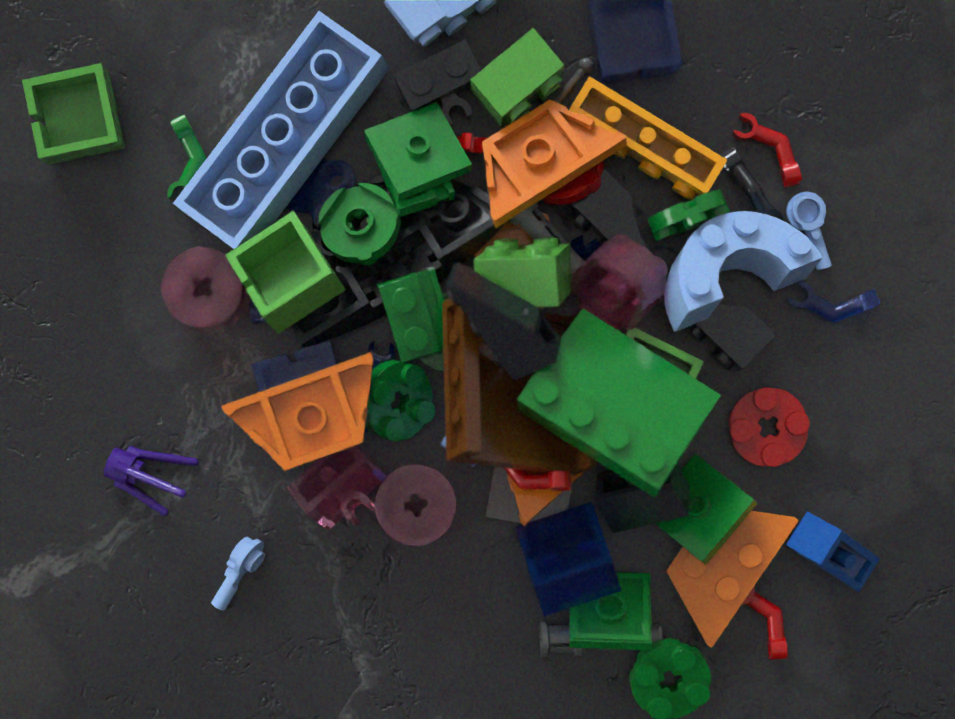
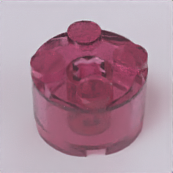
[571,234,667,331]
[161,246,247,330]
[375,464,456,546]

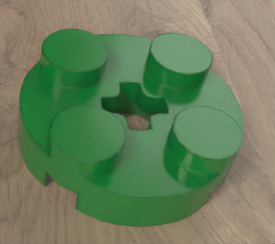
[319,183,402,265]
[648,189,730,242]
[365,360,435,442]
[629,638,711,719]

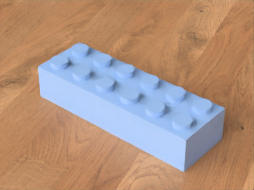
[173,11,390,249]

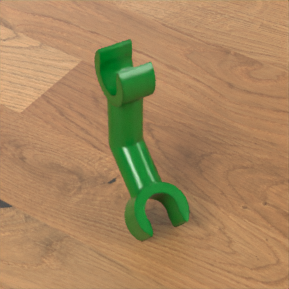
[167,114,206,199]

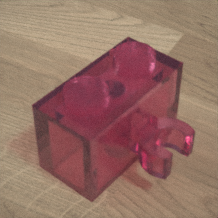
[286,444,387,531]

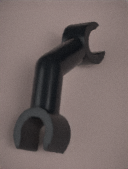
[721,147,783,221]

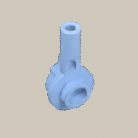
[786,192,832,270]
[211,536,265,611]

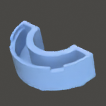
[384,0,498,47]
[664,211,823,332]

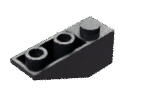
[446,262,561,381]

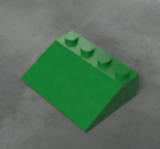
[517,309,721,498]

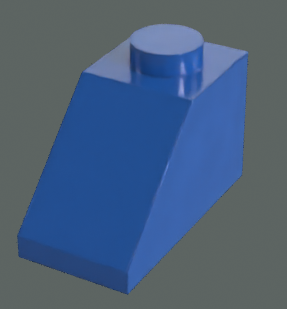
[786,511,880,592]

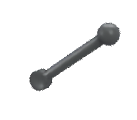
[553,58,594,104]

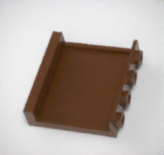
[442,298,596,476]

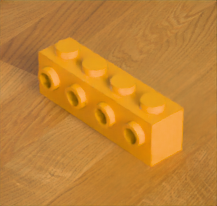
[569,76,727,200]

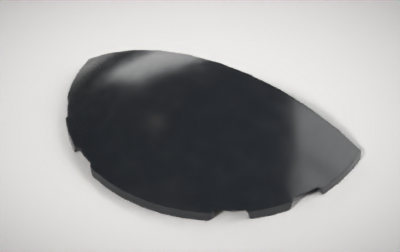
[292,175,506,348]

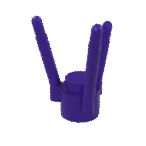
[103,445,199,516]

